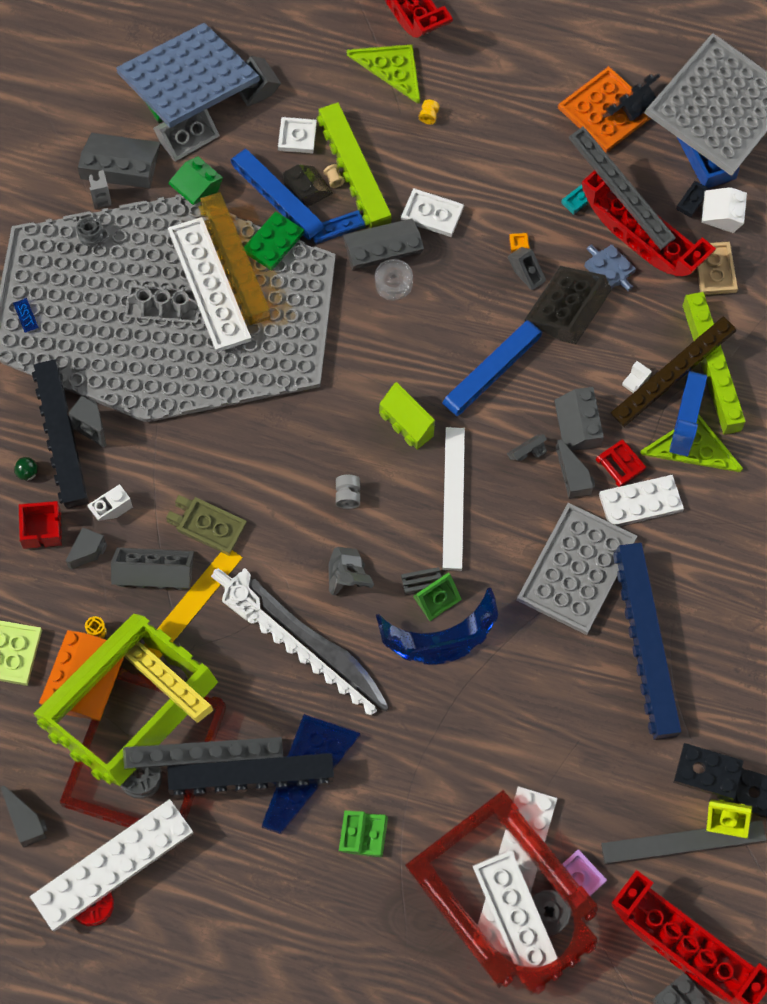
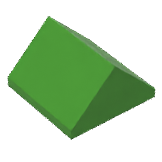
[413,572,462,621]

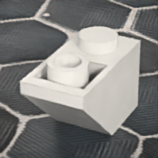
[87,484,133,521]

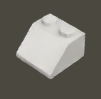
[702,187,747,233]

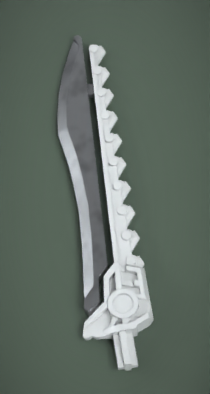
[211,568,388,715]

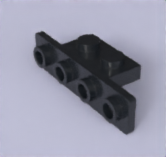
[603,73,661,121]

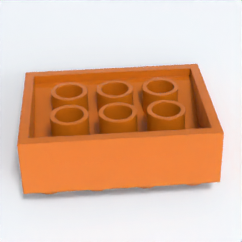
[39,630,125,721]

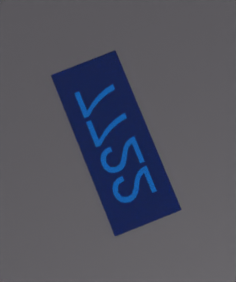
[13,298,39,333]

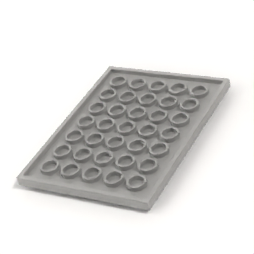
[645,33,767,176]

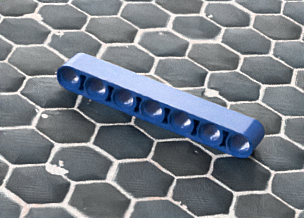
[230,149,324,240]
[442,320,543,416]

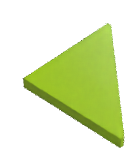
[347,44,420,103]
[640,414,743,472]

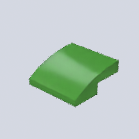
[339,811,388,857]

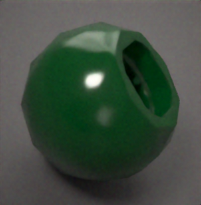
[14,457,38,481]

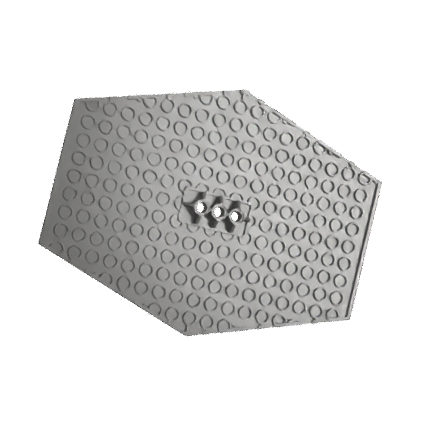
[0,194,336,422]

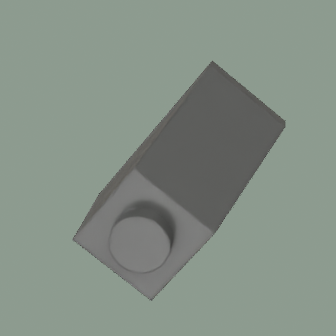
[507,247,546,290]
[66,527,107,569]

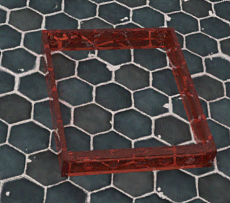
[60,667,226,828]

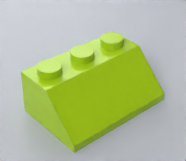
[379,382,435,450]

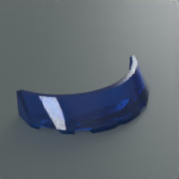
[376,588,498,664]

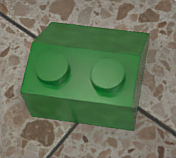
[168,156,223,205]

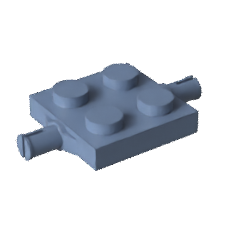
[584,244,636,292]

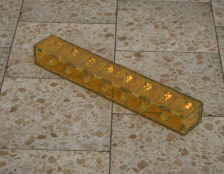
[198,192,270,326]

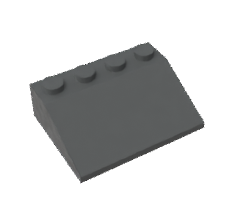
[78,133,161,189]

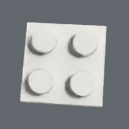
[278,117,317,153]

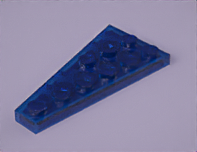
[261,714,361,835]

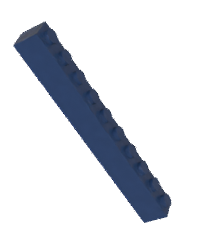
[613,543,681,740]

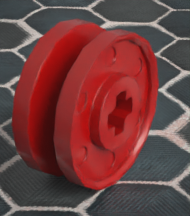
[75,892,114,926]

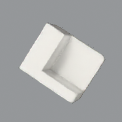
[622,361,652,393]

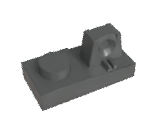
[507,434,547,461]

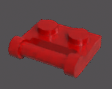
[595,439,646,487]

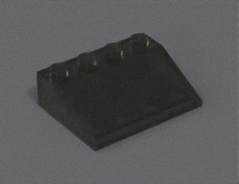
[524,266,612,344]

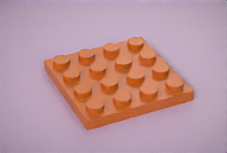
[558,66,651,153]

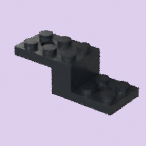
[673,743,767,818]

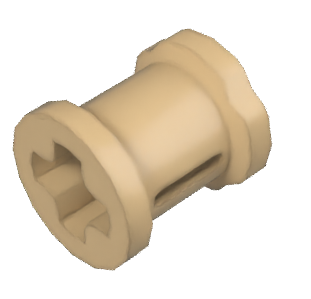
[324,164,345,188]

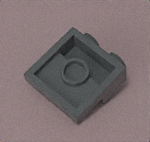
[652,973,711,1004]

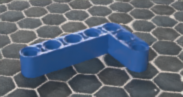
[669,371,707,457]

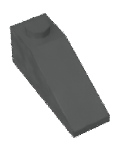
[556,440,595,499]
[0,786,48,848]

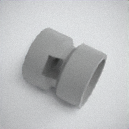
[336,475,360,509]

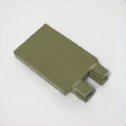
[166,495,247,556]

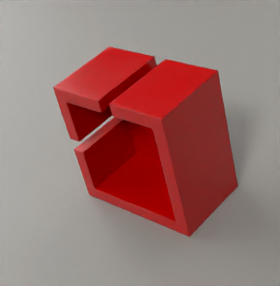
[19,501,62,549]

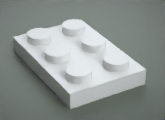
[401,188,464,237]

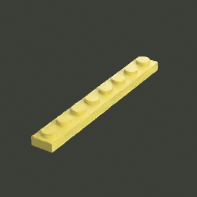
[124,641,213,723]

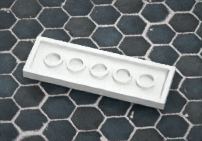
[473,849,562,985]

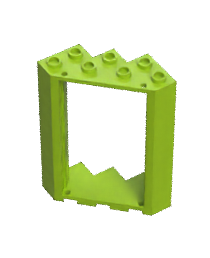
[34,614,218,786]

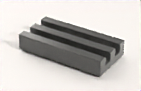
[401,567,441,595]

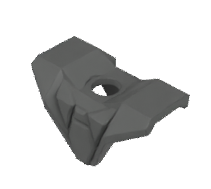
[329,547,374,595]

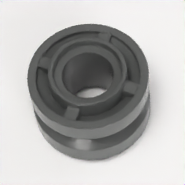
[76,217,104,246]

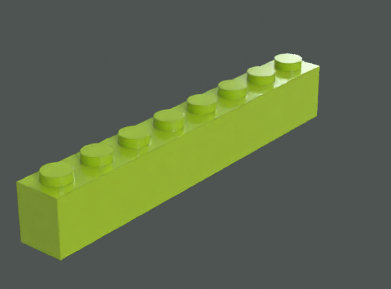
[317,103,391,228]
[683,292,746,435]

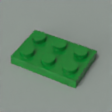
[242,211,304,271]

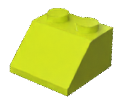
[706,799,752,838]

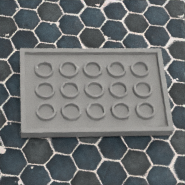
[517,503,637,635]

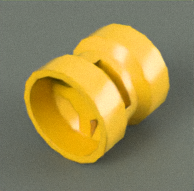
[419,100,440,124]
[85,616,107,639]

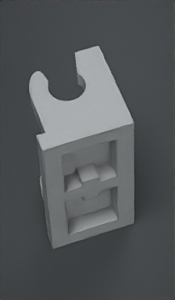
[89,170,112,210]

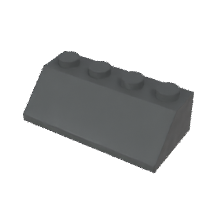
[343,218,424,270]
[111,547,194,590]

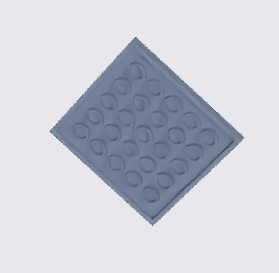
[116,23,260,128]

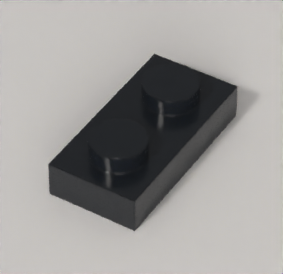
[676,181,710,218]

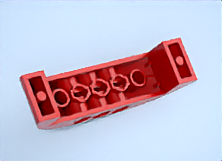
[384,0,453,38]
[582,170,716,276]
[611,870,767,1004]

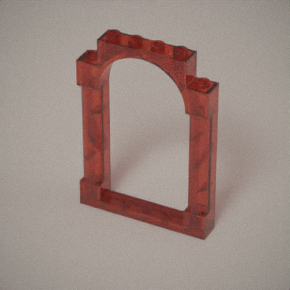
[405,790,598,996]

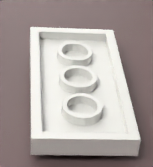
[599,475,684,527]

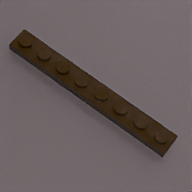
[611,316,736,427]

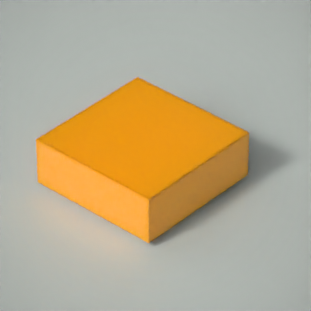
[509,233,529,253]

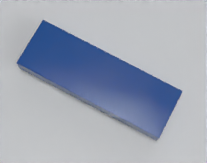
[313,210,366,245]

